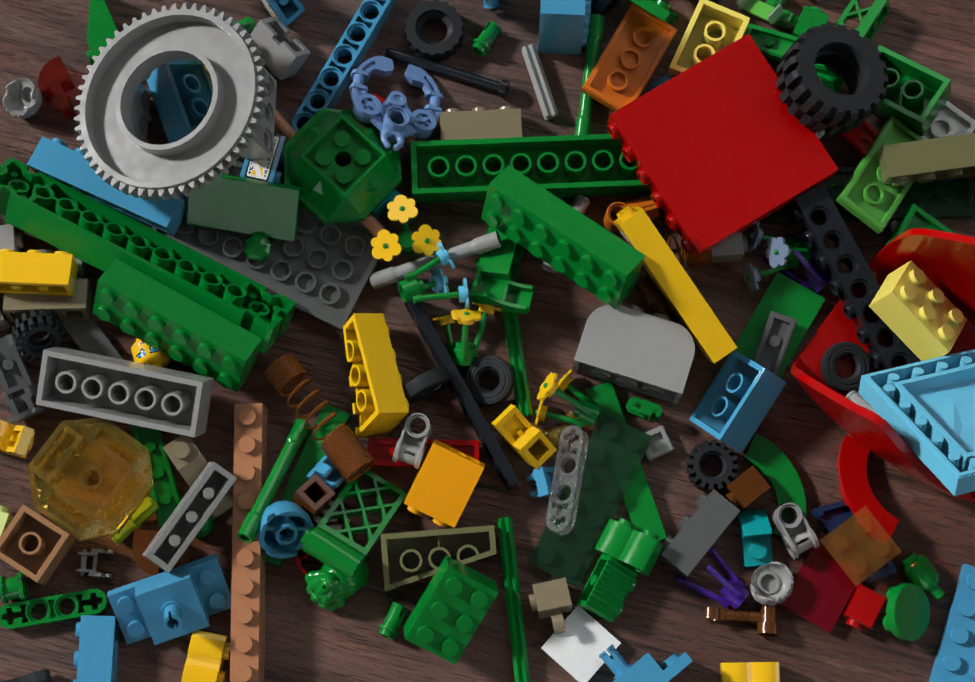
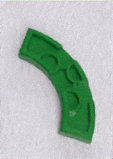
[744,433,806,545]

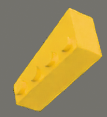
[343,313,409,438]

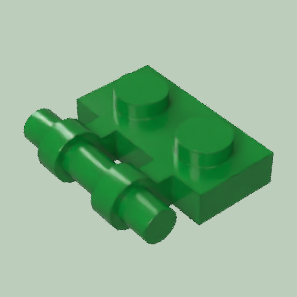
[630,0,678,24]

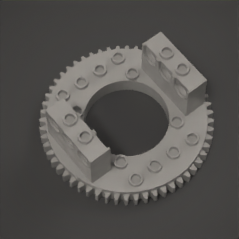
[74,3,277,201]

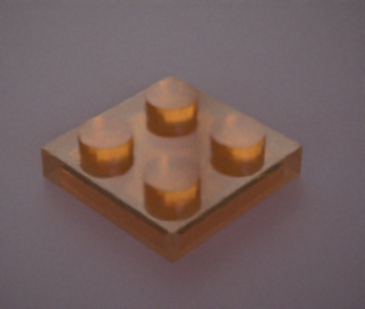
[820,506,902,587]

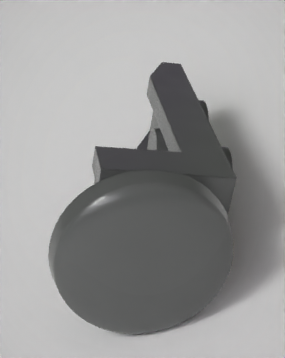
[0,333,47,424]

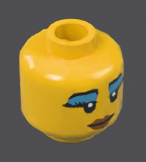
[131,338,171,368]

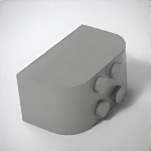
[572,305,695,404]

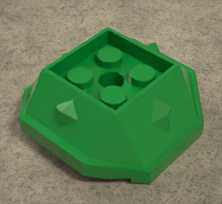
[284,108,402,225]

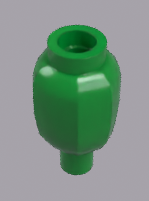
[901,551,945,600]

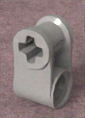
[392,413,432,470]
[773,503,820,560]

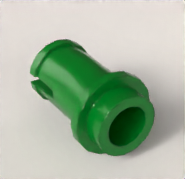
[471,21,502,56]
[378,602,409,641]

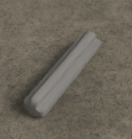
[522,44,558,120]

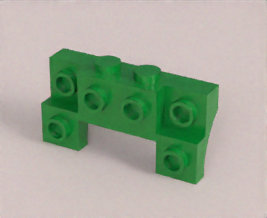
[470,226,535,314]

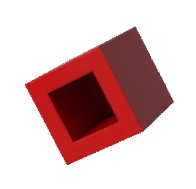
[841,584,886,632]

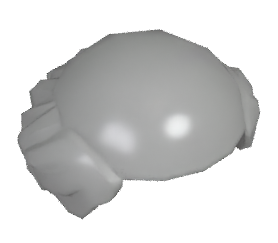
[2,78,42,119]
[750,562,794,606]

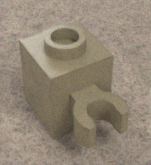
[528,577,572,634]

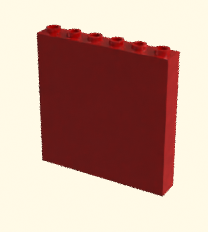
[607,34,839,259]

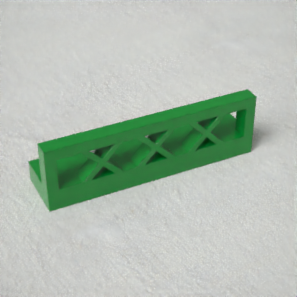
[817,0,890,93]

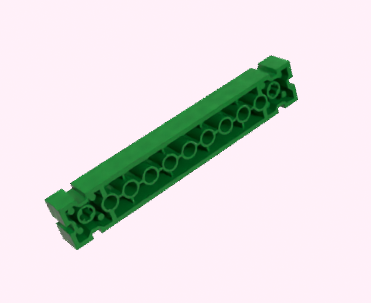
[0,157,297,354]

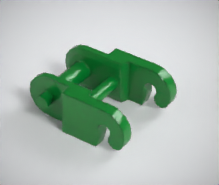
[626,397,662,422]

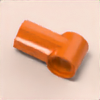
[603,195,660,233]

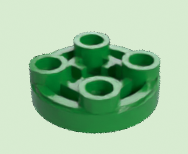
[883,583,930,641]

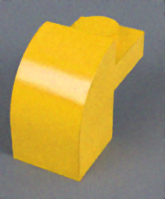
[492,404,557,469]
[0,420,35,459]

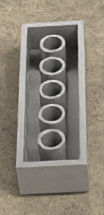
[36,346,214,438]

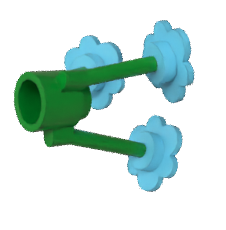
[398,242,470,309]

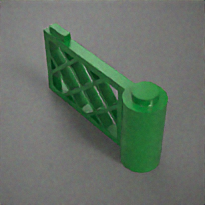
[300,470,408,580]

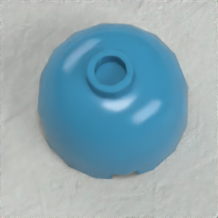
[256,500,314,559]

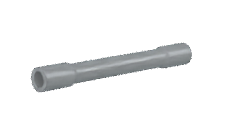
[369,231,502,289]

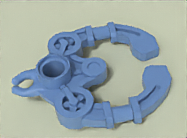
[349,56,443,151]

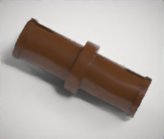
[636,273,679,323]

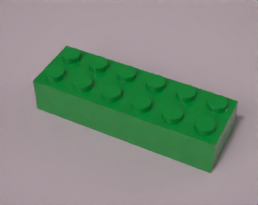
[481,165,645,309]
[92,258,262,393]

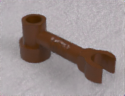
[705,605,780,637]

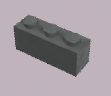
[659,489,740,578]

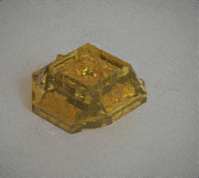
[27,417,153,542]

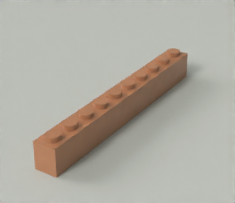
[230,403,268,682]

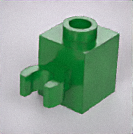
[776,5,830,37]

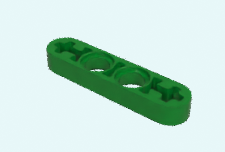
[0,589,109,630]

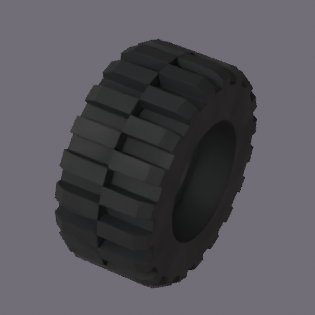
[776,24,888,135]

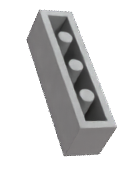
[142,462,237,573]

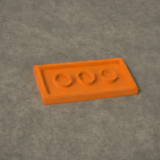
[581,2,678,112]

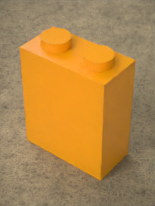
[404,439,485,528]

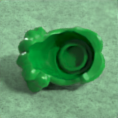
[305,561,370,611]

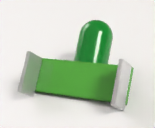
[736,0,787,25]

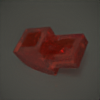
[38,56,76,119]

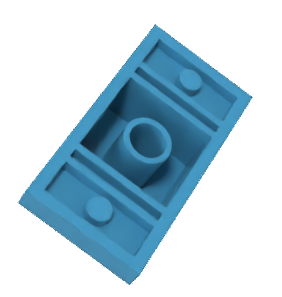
[107,554,231,645]
[599,644,693,682]

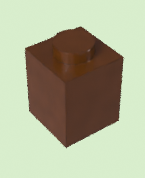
[724,465,771,511]

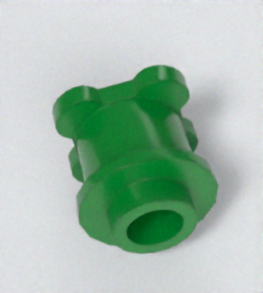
[0,572,29,604]

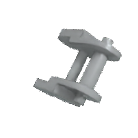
[76,548,114,578]

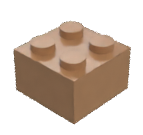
[0,504,77,586]

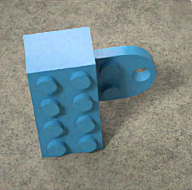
[538,0,591,55]

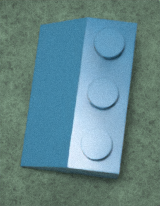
[147,60,213,143]
[689,350,787,453]

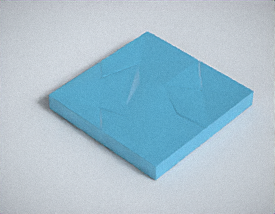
[858,349,975,496]

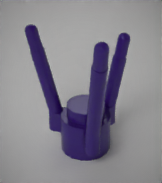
[763,232,830,293]
[676,547,750,609]

